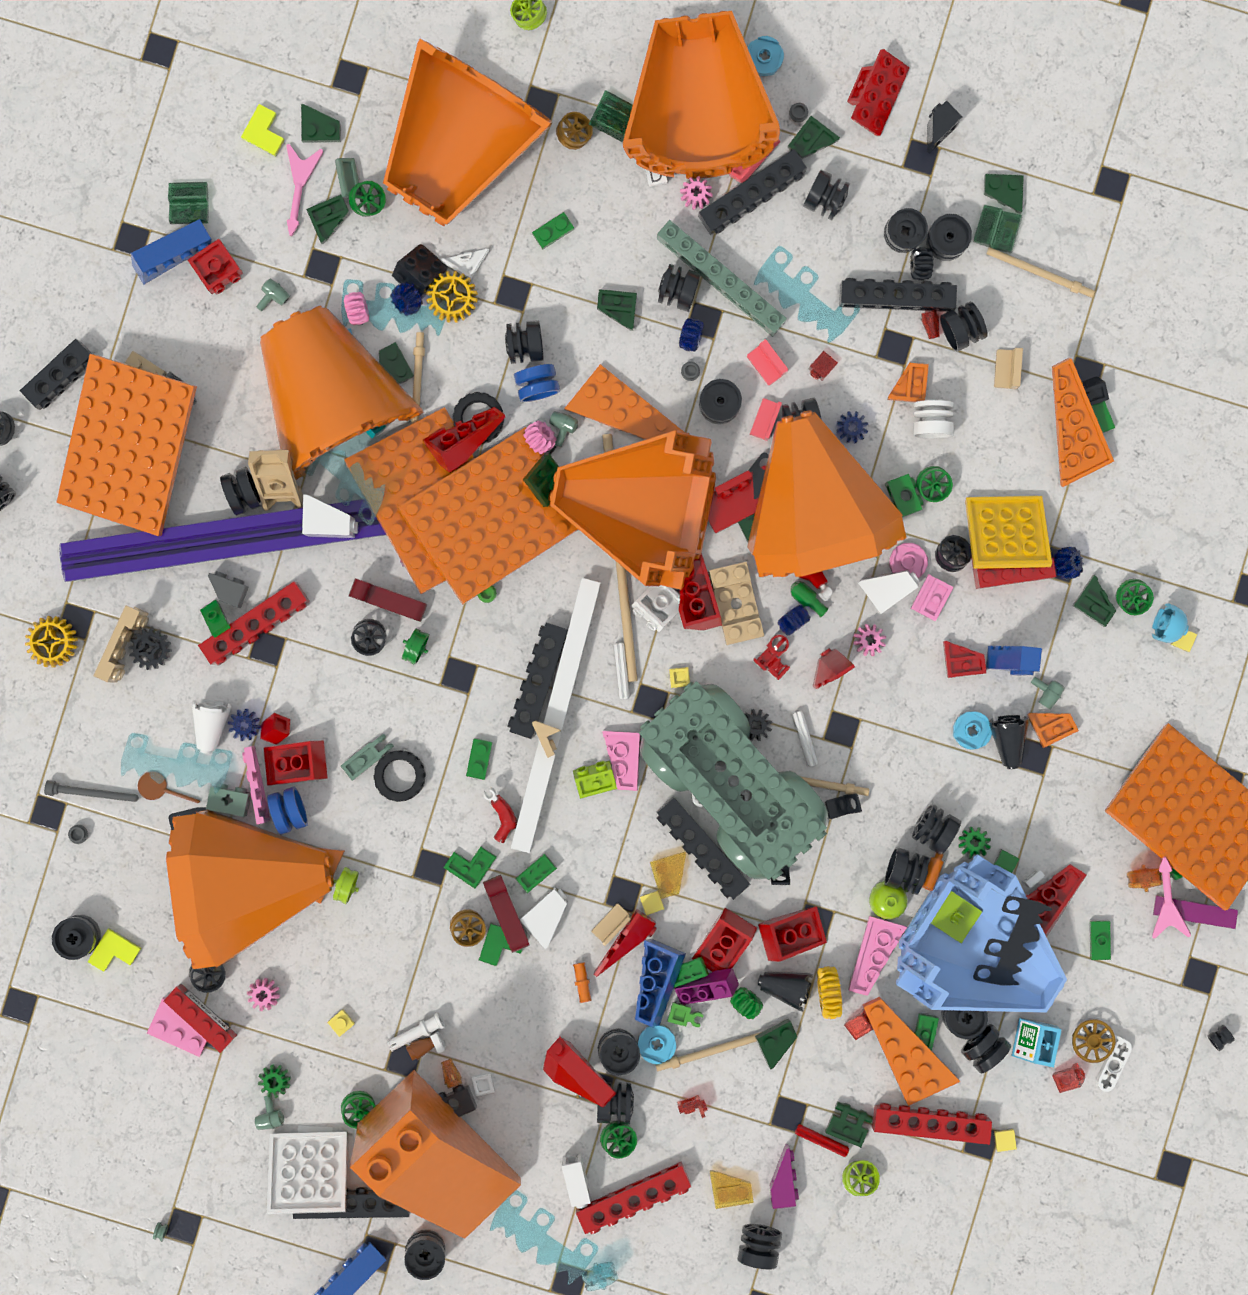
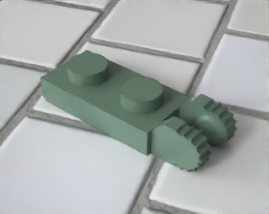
[341,734,394,781]

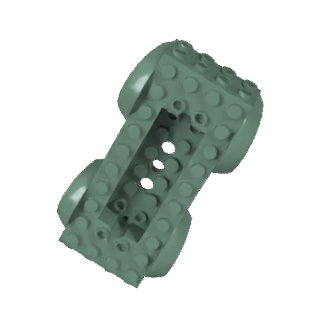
[639,681,828,880]

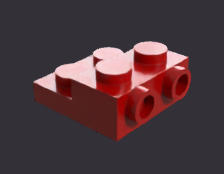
[188,239,243,294]

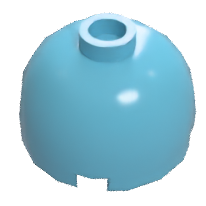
[1152,604,1189,643]

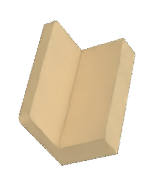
[994,348,1023,389]
[591,903,632,946]

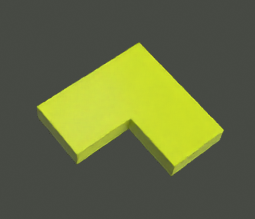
[241,104,284,157]
[87,928,142,972]

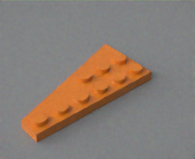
[1052,358,1114,487]
[564,364,684,440]
[862,997,960,1106]

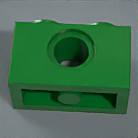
[885,474,924,518]

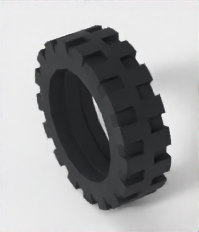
[453,392,504,444]
[373,750,426,802]

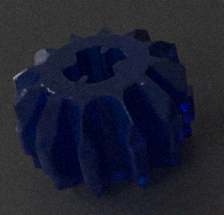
[390,282,423,316]
[679,318,704,352]
[836,411,868,444]
[1054,547,1084,579]
[778,605,811,636]
[228,709,261,741]

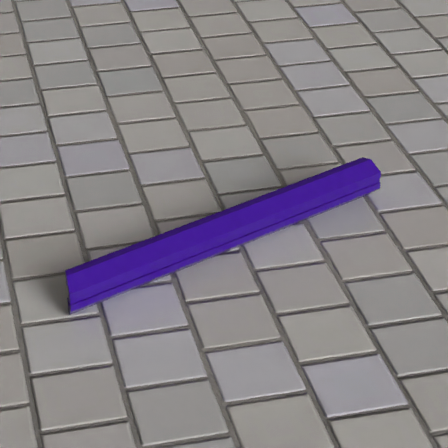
[59,499,386,582]

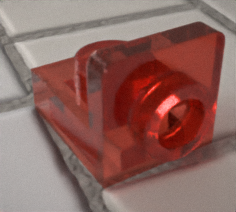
[808,350,838,381]
[844,1008,873,1040]
[1052,1063,1085,1093]
[677,1095,708,1118]

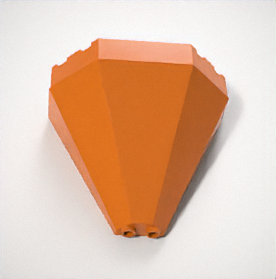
[747,410,907,577]
[550,430,716,590]
[166,810,334,969]

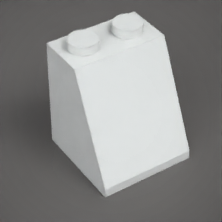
[302,495,358,538]

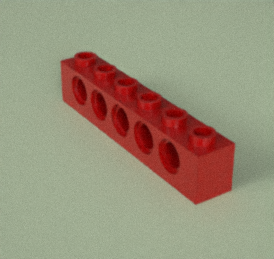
[198,581,309,666]
[872,1103,992,1145]
[576,1161,691,1234]

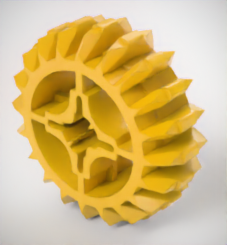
[426,271,478,323]
[25,616,78,668]
[817,966,843,1019]

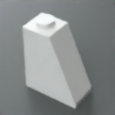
[858,570,920,614]
[520,888,567,949]
[562,1153,591,1209]

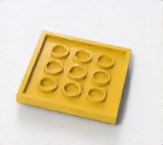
[965,496,1052,569]

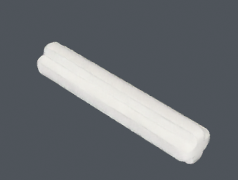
[614,643,630,699]
[793,711,818,767]

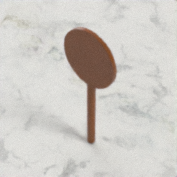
[138,771,200,803]

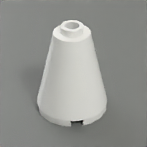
[192,699,231,754]

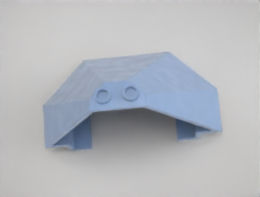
[896,854,1067,1013]

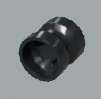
[1207,1025,1235,1052]

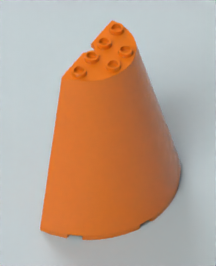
[623,11,780,179]
[383,39,553,226]
[260,305,424,480]

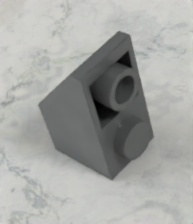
[208,571,249,608]

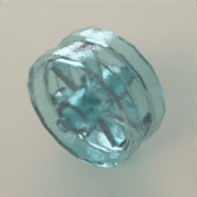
[581,1262,618,1291]

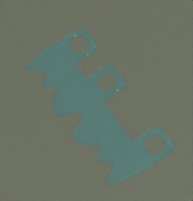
[754,246,860,343]
[341,279,447,336]
[305,450,385,525]
[121,733,232,794]
[490,1190,598,1285]

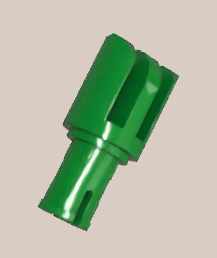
[790,581,828,617]

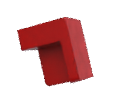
[260,713,290,745]

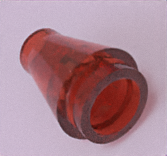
[921,310,940,339]

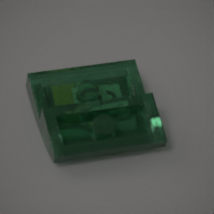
[589,90,633,142]
[168,182,209,224]
[973,205,1022,253]

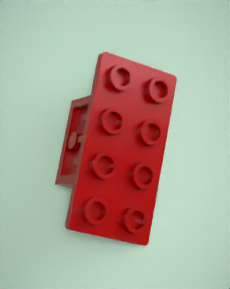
[847,49,909,136]
[708,465,766,533]

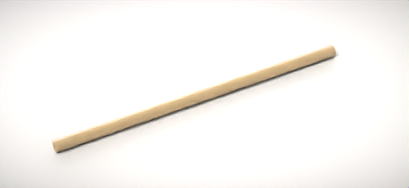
[602,434,638,682]

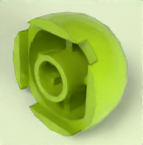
[869,881,908,920]

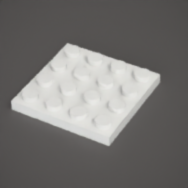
[267,1132,348,1214]

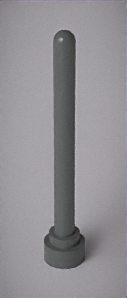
[44,780,139,802]

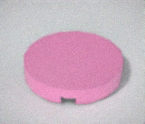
[889,543,928,578]

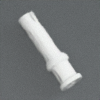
[387,1012,445,1052]

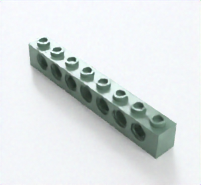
[657,220,787,337]

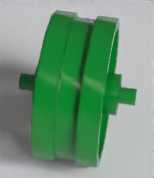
[349,181,386,217]
[916,466,953,503]
[1116,578,1154,616]
[402,628,430,665]
[341,1091,376,1129]
[600,1120,637,1159]

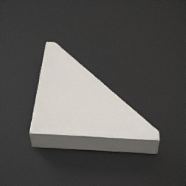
[441,248,489,280]

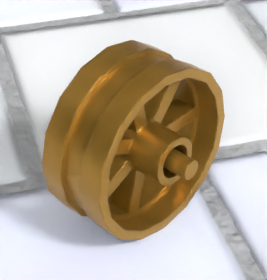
[556,112,593,150]
[449,909,486,947]

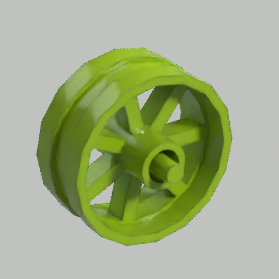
[510,0,547,30]
[333,867,359,904]
[842,1160,880,1196]

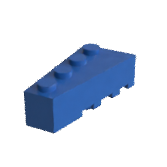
[986,646,1042,676]
[635,939,686,1027]
[314,1242,386,1295]

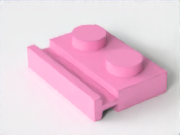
[910,574,953,621]

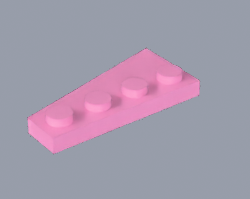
[242,746,271,824]
[848,916,907,996]

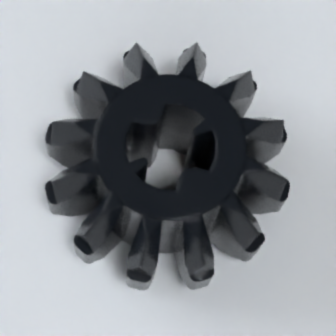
[910,247,934,280]
[744,709,772,741]

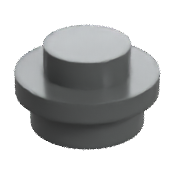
[789,103,808,122]
[681,362,700,381]
[68,825,88,844]

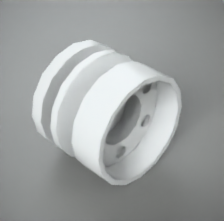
[913,399,954,438]

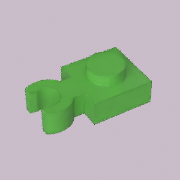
[667,1002,703,1027]

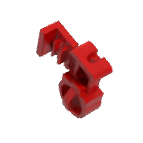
[753,635,790,680]

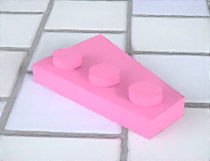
[602,731,641,791]
[147,997,207,1057]

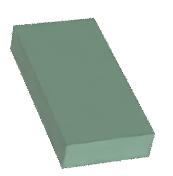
[335,158,362,197]

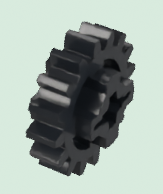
[128,628,172,670]

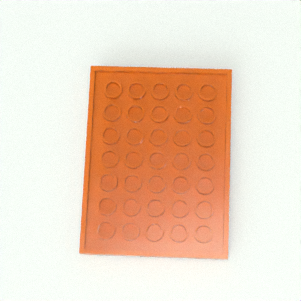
[56,354,197,536]
[344,407,475,594]
[398,427,579,605]
[1104,723,1248,911]

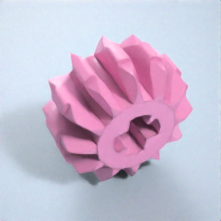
[680,176,712,210]
[344,292,369,325]
[524,420,557,454]
[853,624,886,656]
[247,978,280,1011]

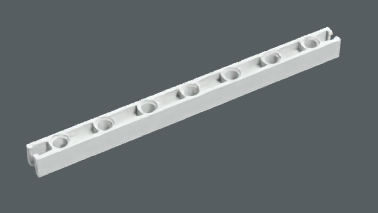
[511,578,601,853]

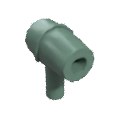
[256,278,290,311]
[549,411,578,447]
[1031,677,1065,709]
[255,1095,284,1130]

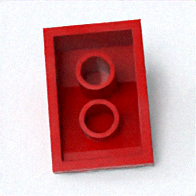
[263,740,328,786]
[758,906,827,962]
[692,908,757,972]

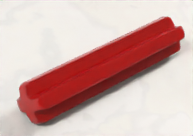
[795,1124,849,1157]

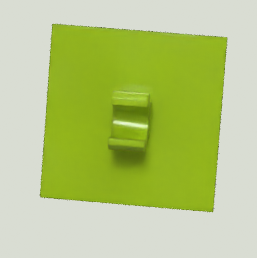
[931,891,982,943]

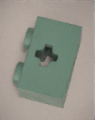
[206,783,251,817]

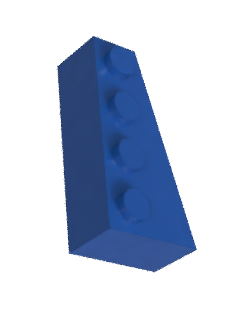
[131,219,211,285]

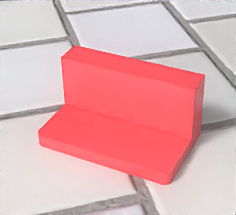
[747,339,788,386]
[749,398,782,441]

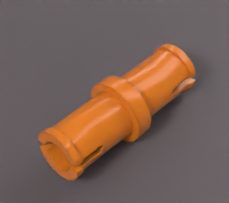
[573,962,592,1003]

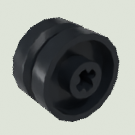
[926,214,972,261]
[699,379,742,424]
[220,467,262,516]
[52,915,101,960]
[941,1010,988,1040]
[961,1024,1011,1074]

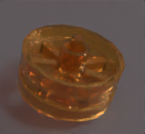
[1126,865,1163,892]

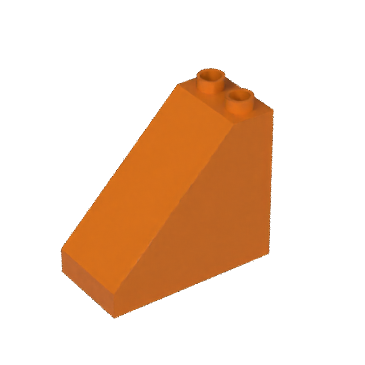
[350,1070,521,1239]

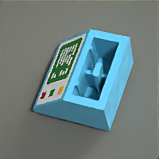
[1011,1018,1062,1068]

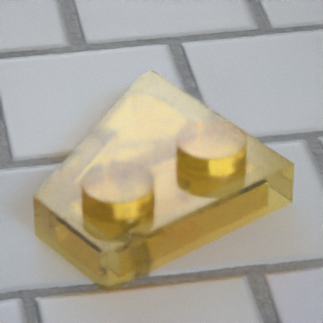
[650,851,686,899]
[709,1170,754,1209]

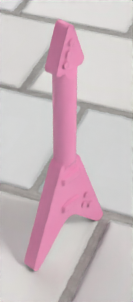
[286,144,323,236]
[1152,857,1191,938]

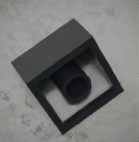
[927,101,963,154]

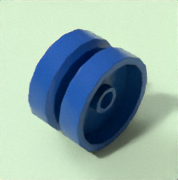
[513,364,560,402]
[267,786,308,835]

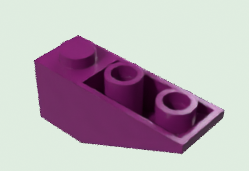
[675,968,739,1005]
[769,1144,799,1209]

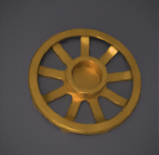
[1072,1019,1116,1063]

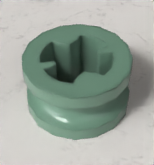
[153,1222,168,1242]

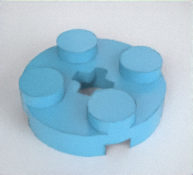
[747,36,784,76]
[953,711,992,750]
[638,1025,676,1064]

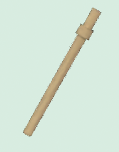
[986,247,1095,298]
[411,332,425,424]
[800,776,869,796]
[655,1031,764,1072]

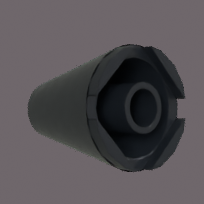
[989,715,1028,769]
[758,972,813,1012]

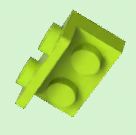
[573,761,617,799]

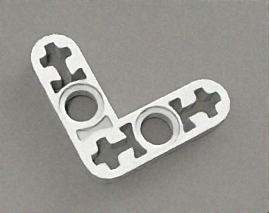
[1078,1023,1132,1092]

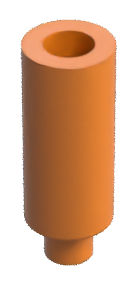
[922,853,944,891]

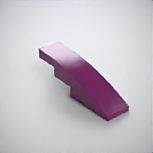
[1153,896,1238,929]

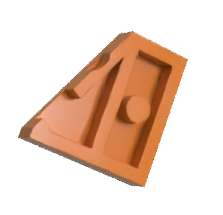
[887,363,929,403]
[1027,713,1079,748]

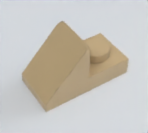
[532,721,561,758]

